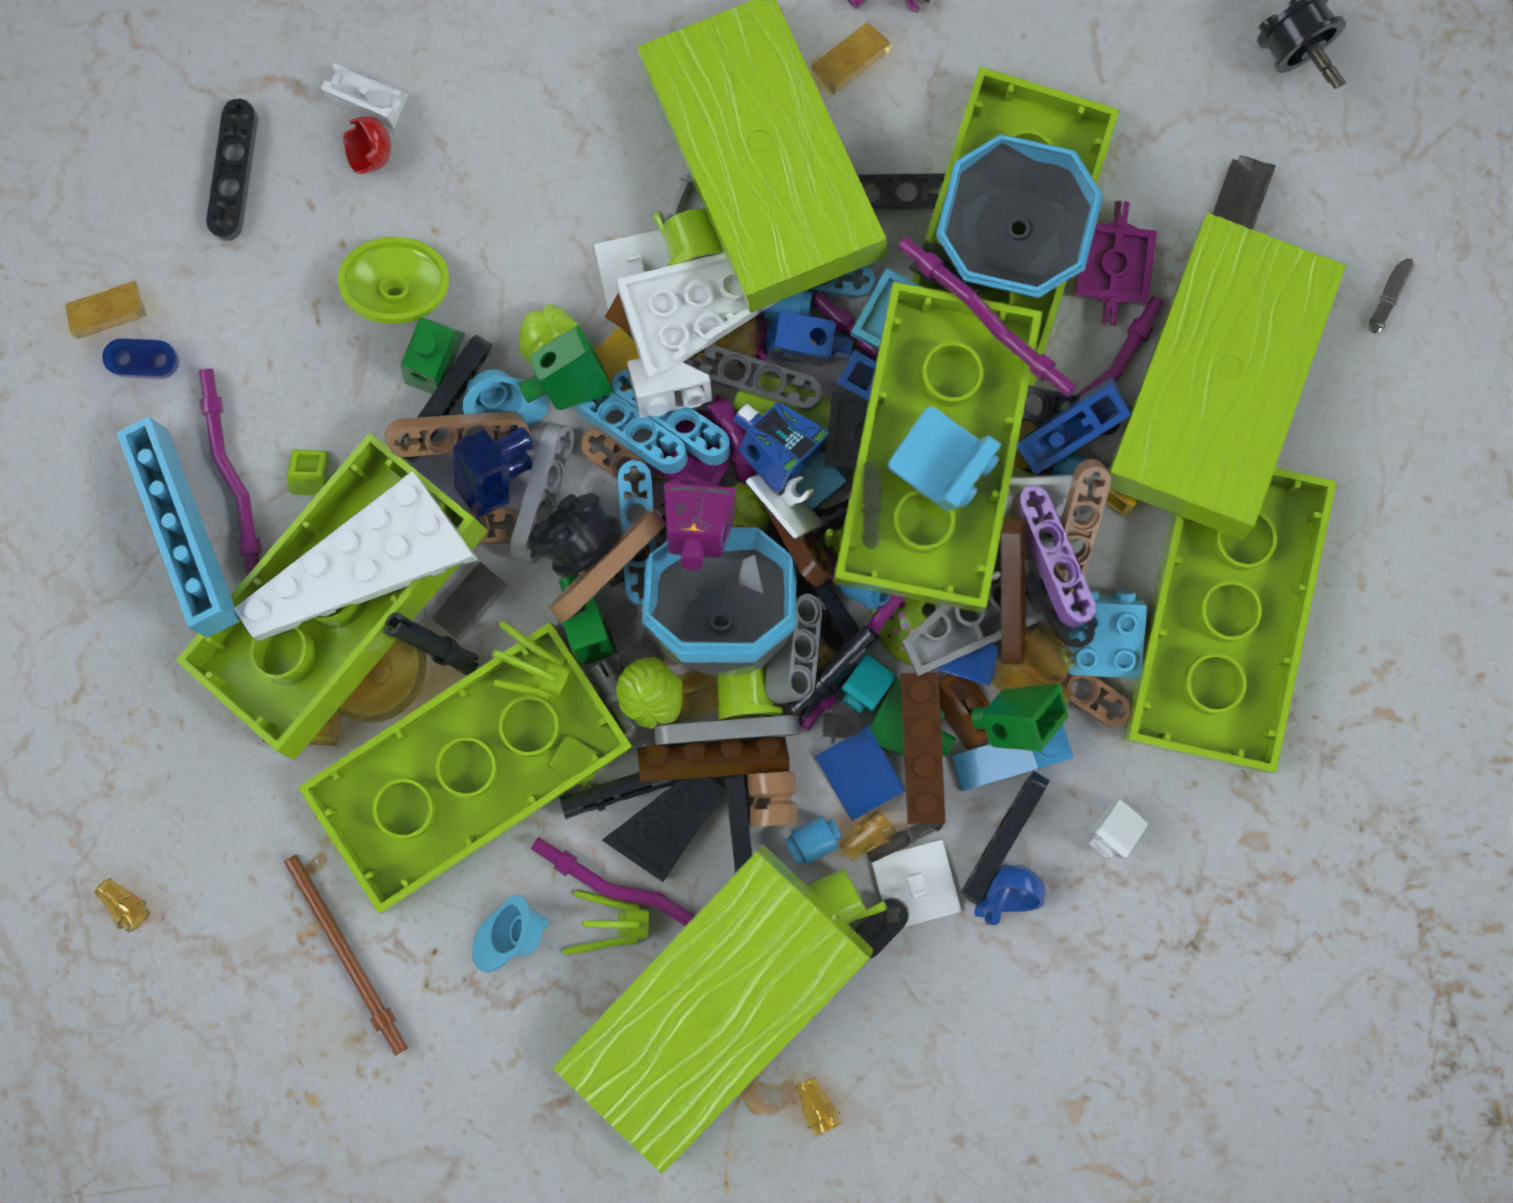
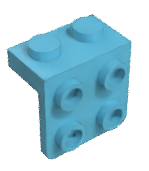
[888,407,1001,512]
[1066,588,1147,678]

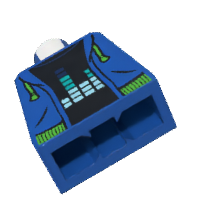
[764,310,853,366]
[734,403,830,494]

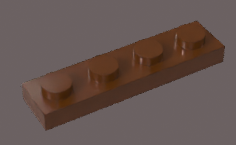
[900,672,946,824]
[637,737,790,782]

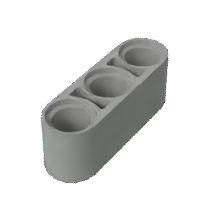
[765,594,822,704]

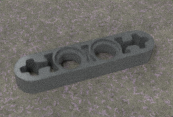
[683,345,822,411]

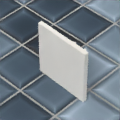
[594,230,671,310]
[745,475,824,539]
[871,839,962,927]

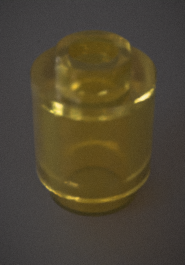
[1026,626,1075,680]

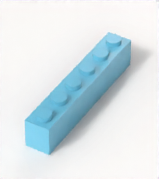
[116,416,240,637]

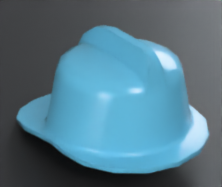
[462,369,549,430]
[472,894,549,972]

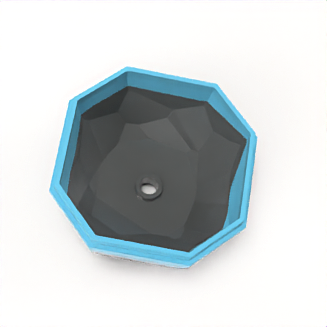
[936,134,1103,298]
[642,527,796,676]

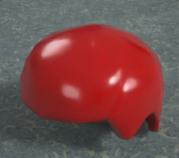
[343,116,391,175]

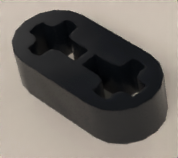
[854,897,910,959]

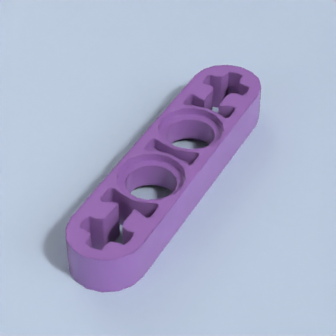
[1012,485,1096,627]

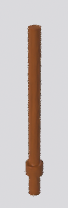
[284,854,408,1056]

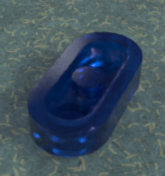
[102,338,179,379]

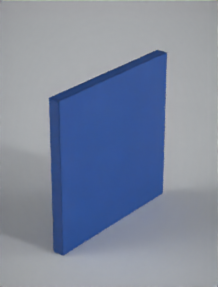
[815,726,906,821]

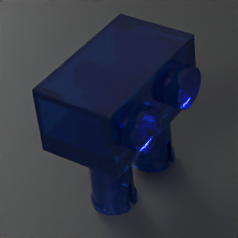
[453,427,533,519]

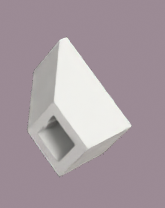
[627,359,712,418]
[1086,799,1148,859]

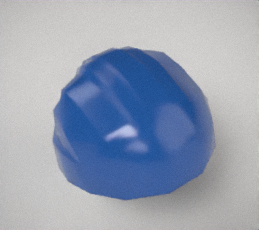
[974,865,1046,925]

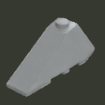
[902,556,1051,676]

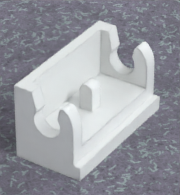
[321,63,408,129]

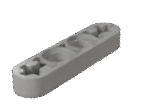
[510,423,574,564]
[654,715,800,746]

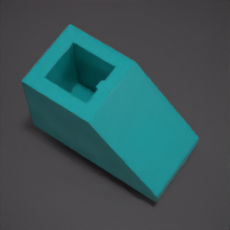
[839,654,897,714]

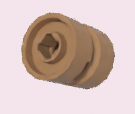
[747,772,798,827]

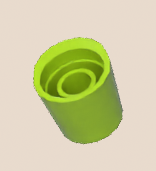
[653,209,723,267]
[718,663,783,721]
[806,868,887,924]

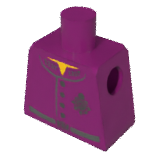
[664,483,737,570]

